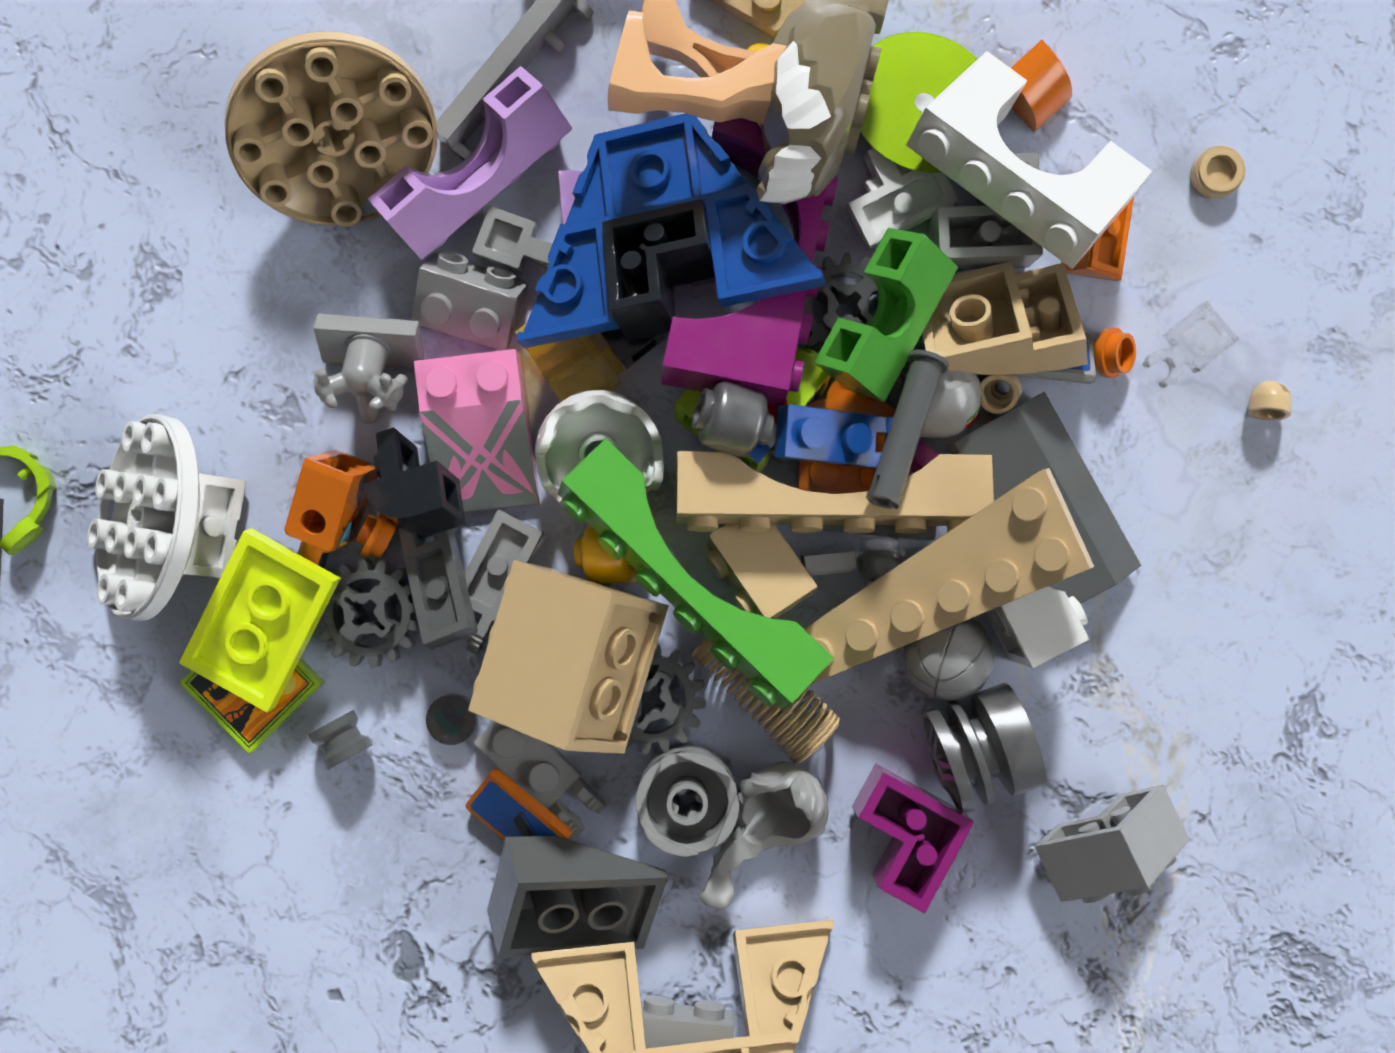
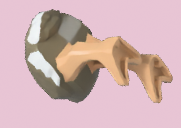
[607,0,889,204]

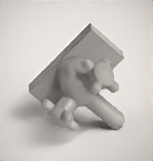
[313,314,424,424]

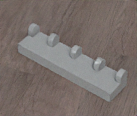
[431,0,594,161]

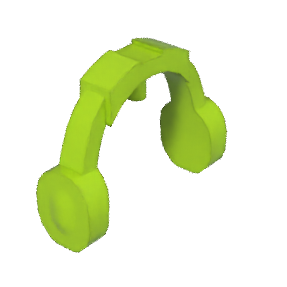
[0,444,56,555]

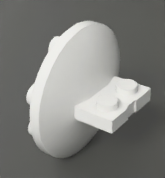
[87,414,246,621]

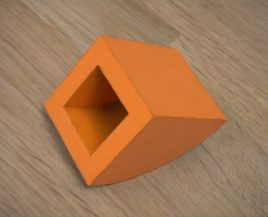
[1011,39,1072,133]

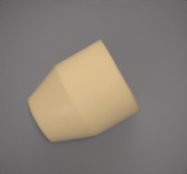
[980,375,1022,414]

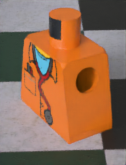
[284,449,379,569]

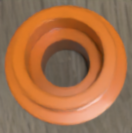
[1093,328,1136,378]
[354,513,397,559]

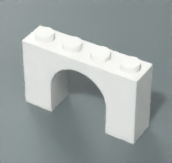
[906,51,1152,269]

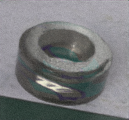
[426,693,478,745]

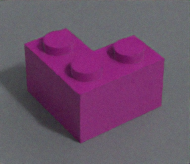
[852,763,974,914]

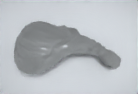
[698,761,829,910]

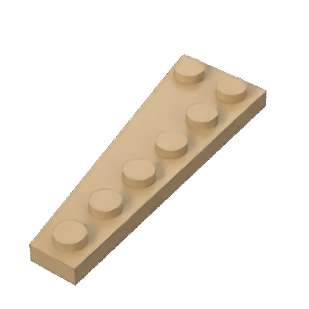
[804,468,1094,685]

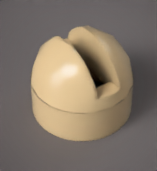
[1248,380,1292,420]

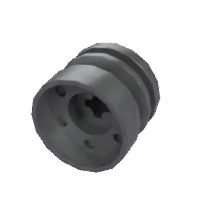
[923,683,1047,814]

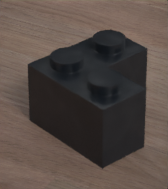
[602,199,715,341]

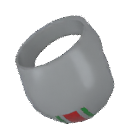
[888,360,982,438]

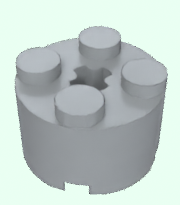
[635,744,739,857]

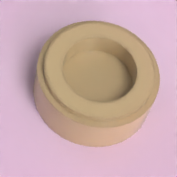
[1190,146,1246,199]

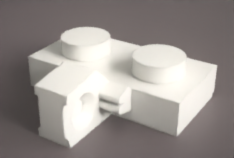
[846,148,959,251]

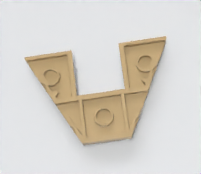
[531,920,834,1053]

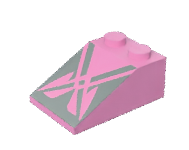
[414,349,540,513]

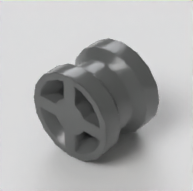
[308,710,372,770]

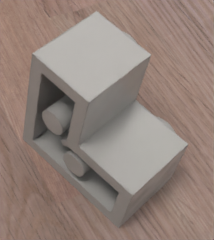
[928,152,1043,270]
[1035,785,1190,903]

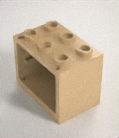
[468,560,669,754]

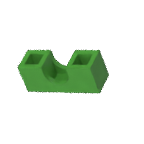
[813,228,958,402]

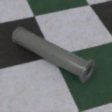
[866,350,949,509]

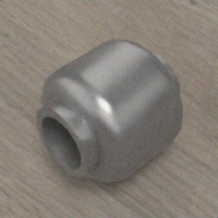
[692,381,774,457]

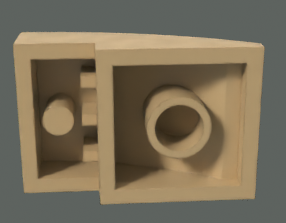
[922,261,1088,375]

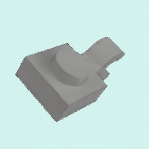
[472,205,553,273]

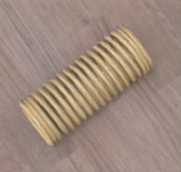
[692,638,840,764]

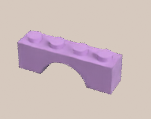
[368,66,573,260]

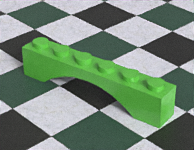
[558,438,834,710]

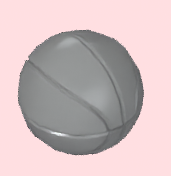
[903,618,994,702]

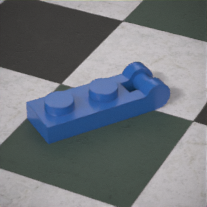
[775,404,893,469]

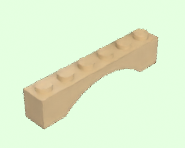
[676,451,994,534]

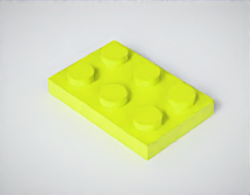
[179,528,341,713]

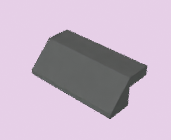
[947,391,1141,604]

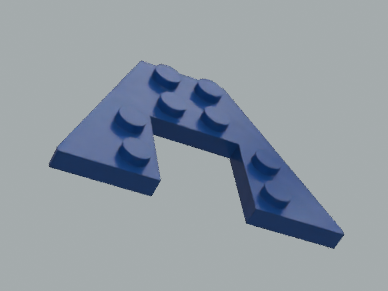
[517,113,826,349]

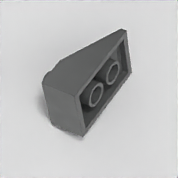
[487,836,668,957]

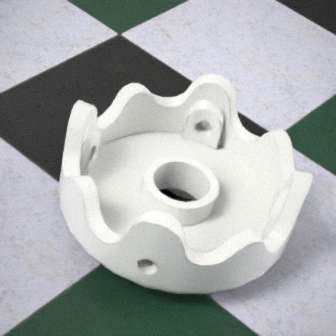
[535,390,664,522]

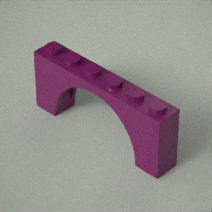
[661,118,838,407]

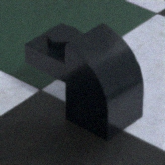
[362,427,466,535]

